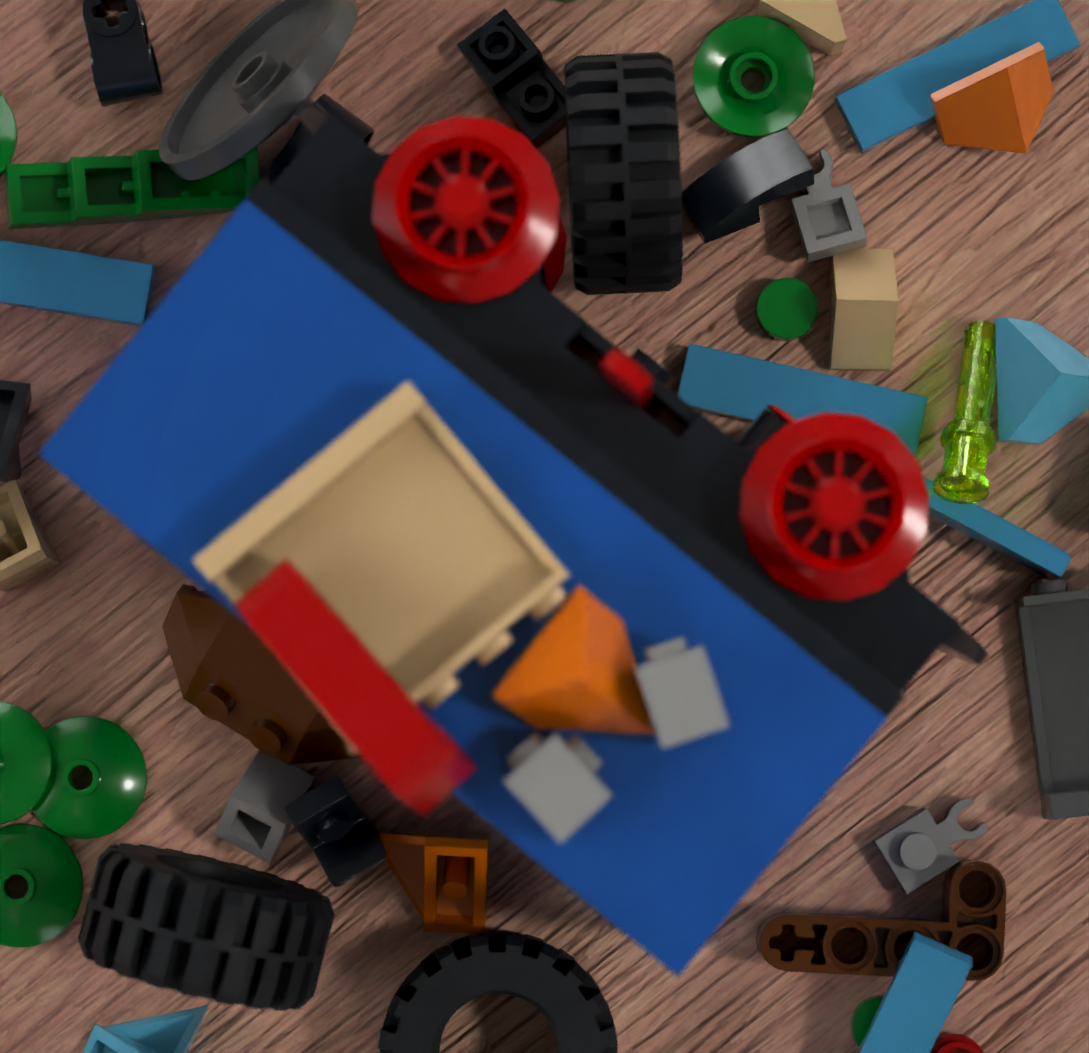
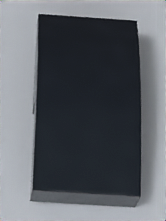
[457,8,566,149]
[682,128,814,244]

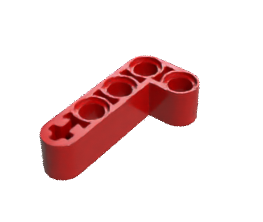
[234,558,477,816]

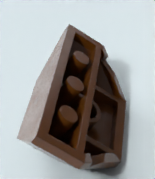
[162,584,363,765]

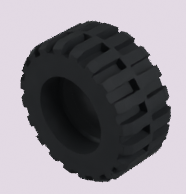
[564,52,683,295]
[78,843,334,1011]
[378,931,618,1053]

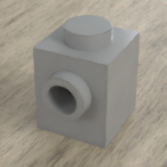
[635,637,730,749]
[503,732,613,844]
[214,750,315,863]

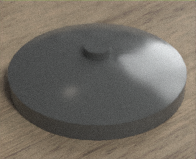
[159,0,358,180]

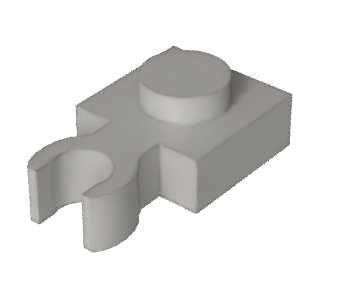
[791,149,867,262]
[872,798,988,894]

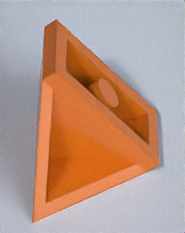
[930,42,1054,154]
[492,585,656,735]
[379,832,490,934]

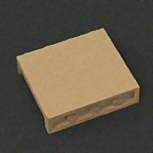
[192,381,571,755]

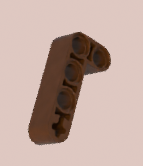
[756,859,1006,981]

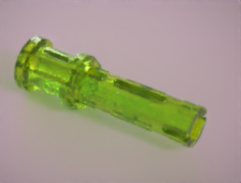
[933,321,997,504]

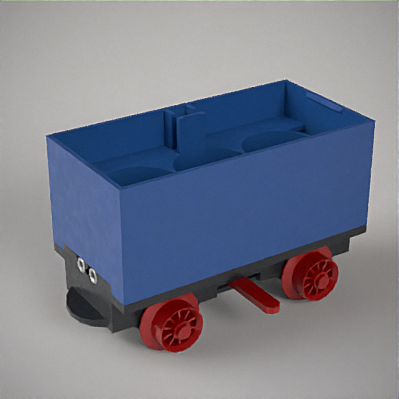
[38,101,988,977]

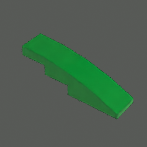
[4,147,260,229]

